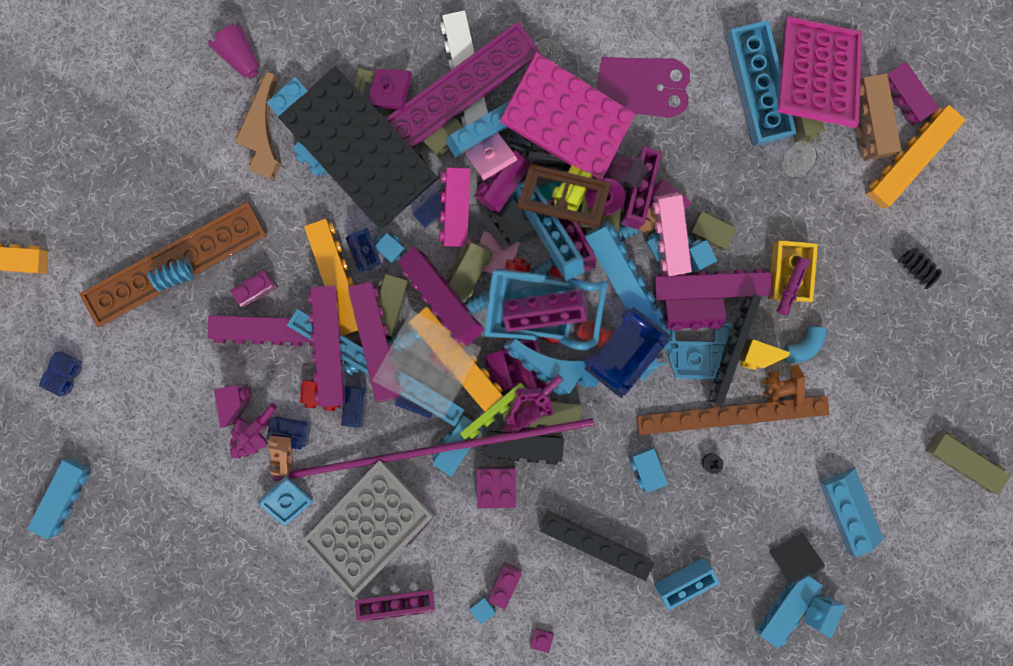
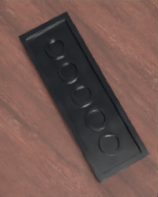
[707,294,762,408]

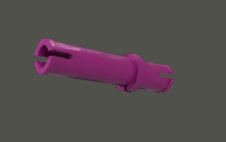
[776,257,810,316]

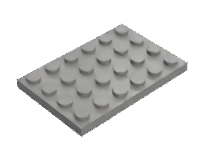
[302,460,435,598]

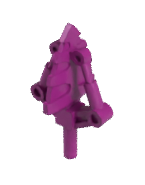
[503,374,563,432]
[230,403,277,458]

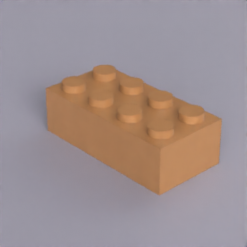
[856,73,901,162]

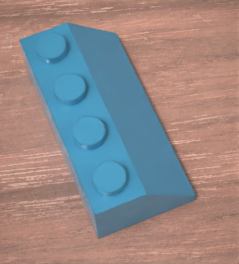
[819,468,884,557]

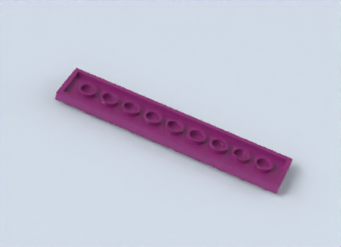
[385,21,541,149]

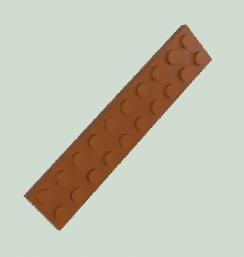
[79,202,267,327]

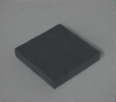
[769,533,825,586]

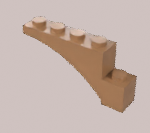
[235,72,282,181]

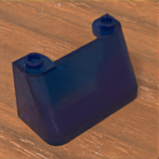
[584,306,672,399]

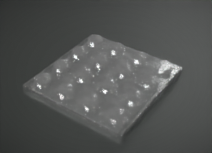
[372,310,481,419]

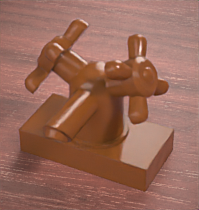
[763,364,805,407]

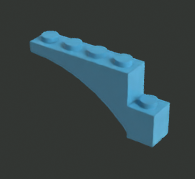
[504,339,608,395]

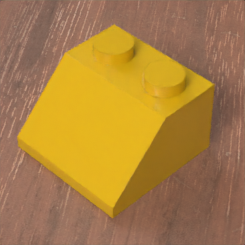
[739,339,790,370]

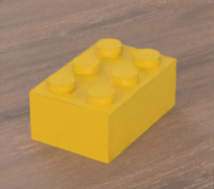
[768,241,818,303]

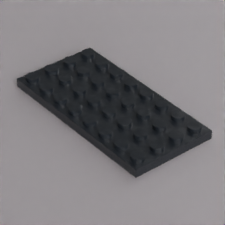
[278,65,439,231]

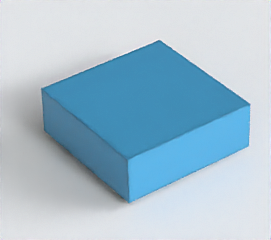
[469,597,496,624]

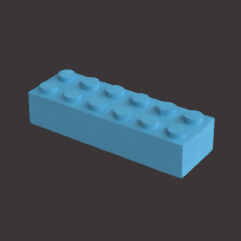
[726,20,797,147]

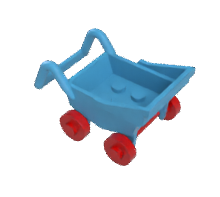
[484,257,607,350]

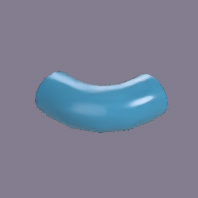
[784,327,827,363]

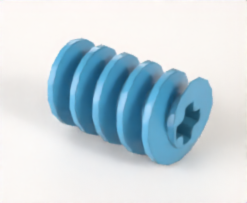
[147,257,194,292]

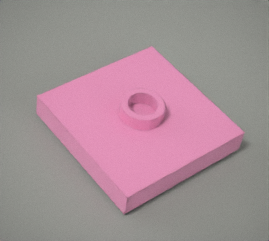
[465,133,517,180]
[480,231,520,274]

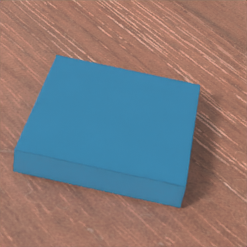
[257,476,313,527]

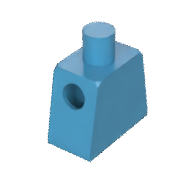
[804,596,846,638]

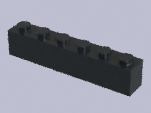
[540,510,654,581]

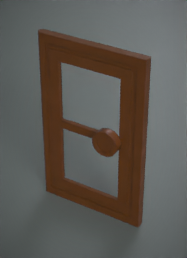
[517,164,611,228]

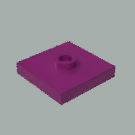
[368,69,412,109]

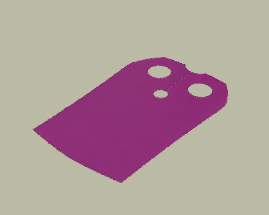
[597,57,690,118]

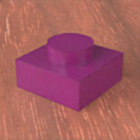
[530,628,554,653]

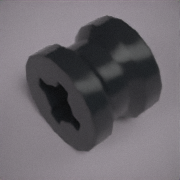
[702,453,724,474]

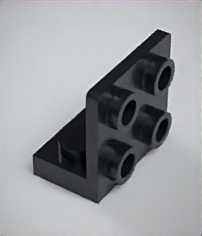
[479,198,534,251]

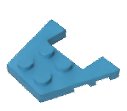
[658,321,732,380]

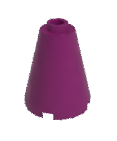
[207,22,260,79]

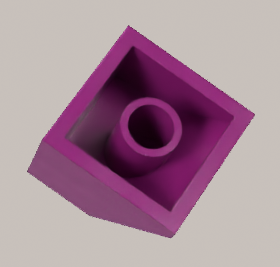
[214,383,252,428]

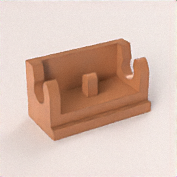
[268,435,292,477]

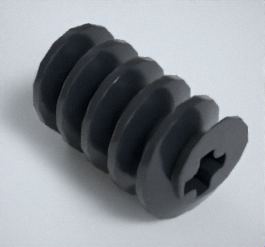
[897,247,942,289]

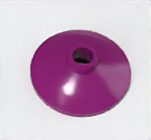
[586,178,625,215]

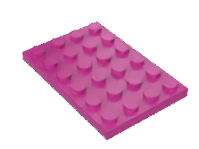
[777,16,862,128]
[499,52,635,180]

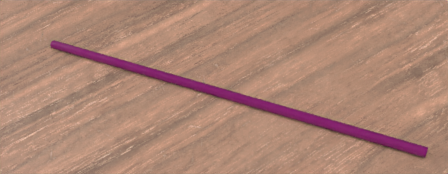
[273,418,595,482]

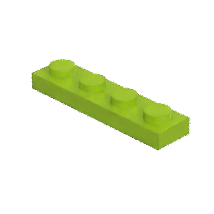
[460,383,526,439]

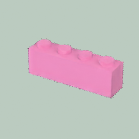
[652,192,692,276]

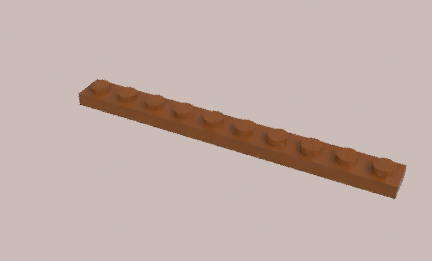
[637,396,829,435]

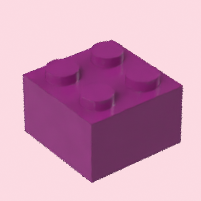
[477,466,516,509]

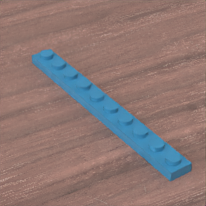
[287,309,465,427]

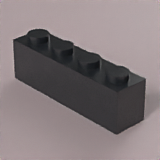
[485,430,564,465]

